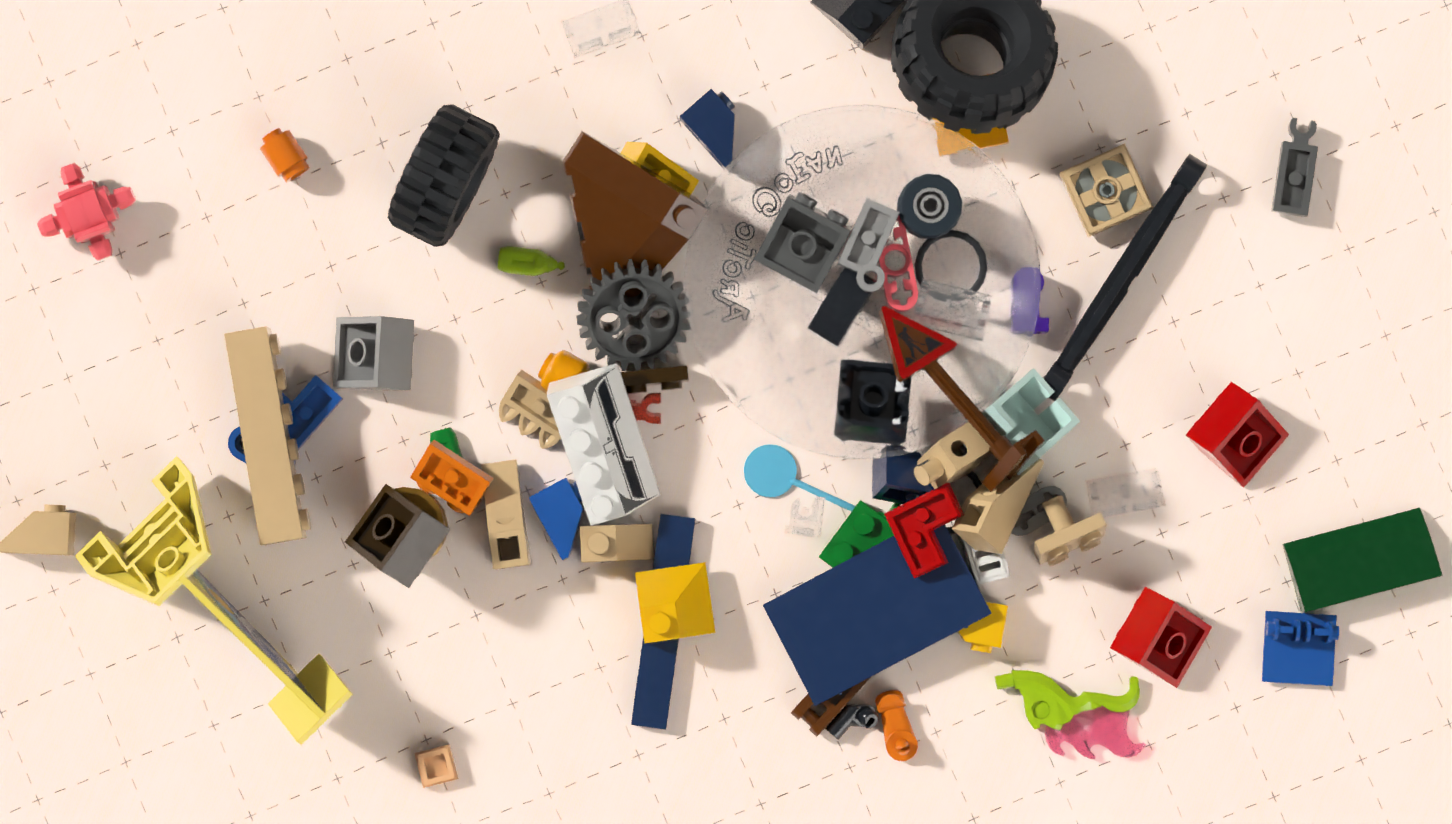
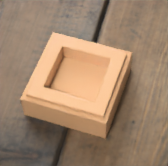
[414,744,458,788]

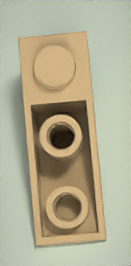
[481,459,531,570]
[952,459,1044,554]

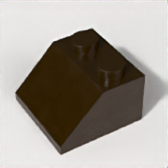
[345,483,450,588]

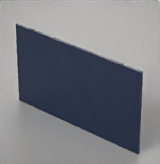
[763,525,992,706]

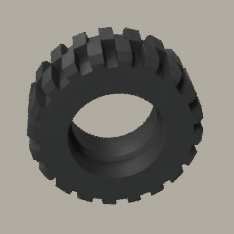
[387,104,500,247]

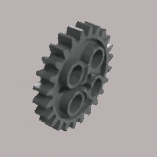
[576,259,692,371]

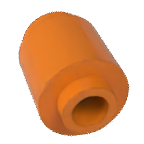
[260,128,310,183]

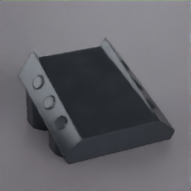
[834,359,912,447]

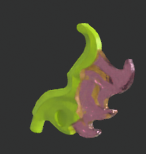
[994,670,1146,759]

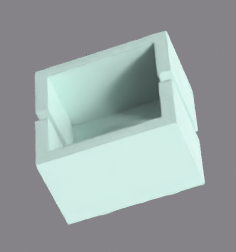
[982,368,1081,476]

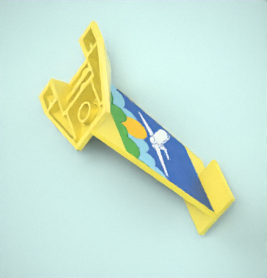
[75,456,353,745]

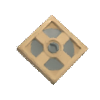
[1059,144,1154,238]

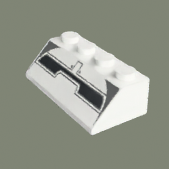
[547,363,660,526]

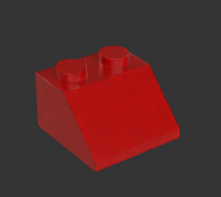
[1186,381,1289,488]
[1110,587,1212,688]

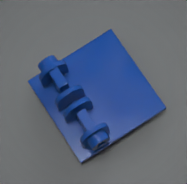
[1261,611,1339,686]

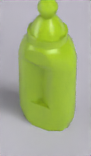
[498,246,565,276]

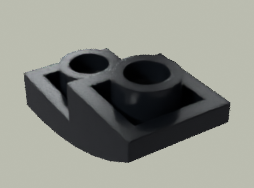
[808,268,876,347]

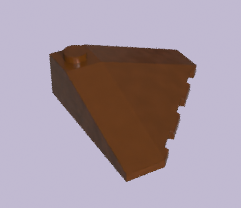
[563,131,708,297]

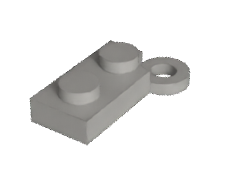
[838,198,899,293]

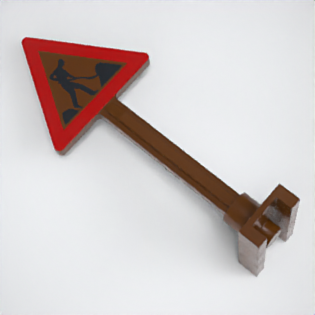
[879,306,1045,492]

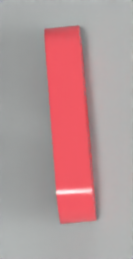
[878,215,918,312]

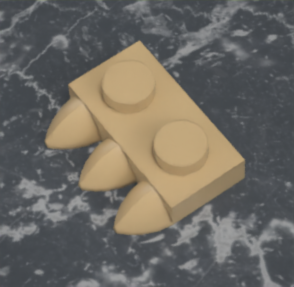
[499,369,561,449]

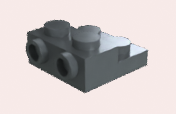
[754,192,852,293]

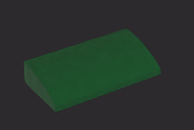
[1282,507,1443,612]

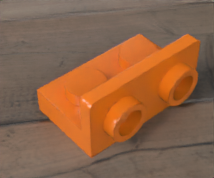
[410,440,494,516]

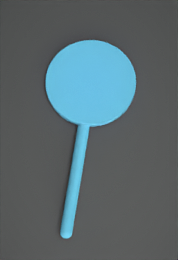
[744,444,855,512]

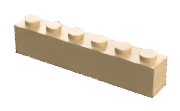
[224,326,311,545]

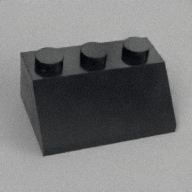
[810,0,908,50]

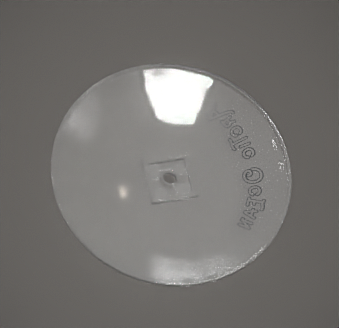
[684,104,1041,460]

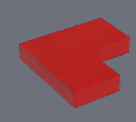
[884,483,964,578]

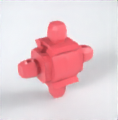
[37,163,136,261]

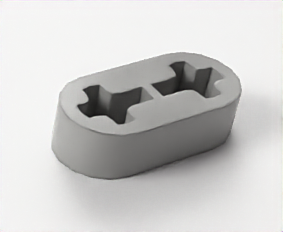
[1011,486,1067,536]

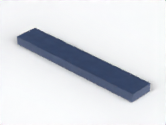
[631,514,696,730]

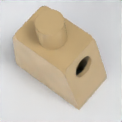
[914,422,991,489]

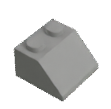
[333,316,414,391]

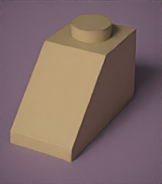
[0,505,76,556]
[580,524,654,562]

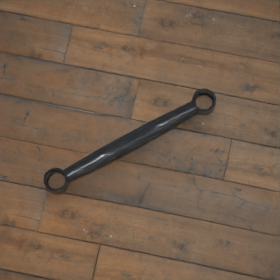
[1043,153,1207,401]

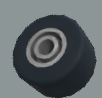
[897,174,962,239]

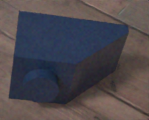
[679,88,735,173]
[872,445,934,504]

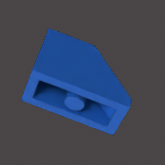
[528,477,584,561]

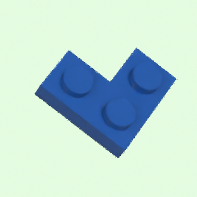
[282,375,343,450]

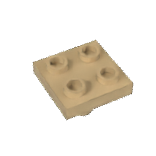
[1034,495,1107,566]

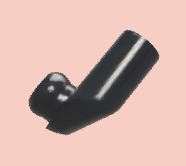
[825,704,879,740]

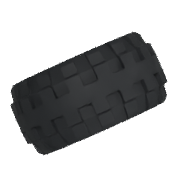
[891,0,1058,134]

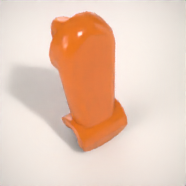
[875,690,918,761]

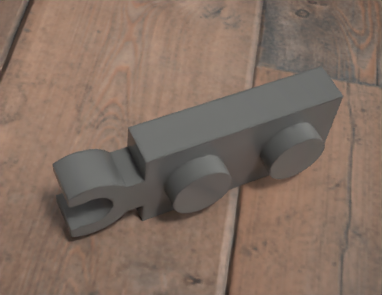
[1271,117,1318,217]

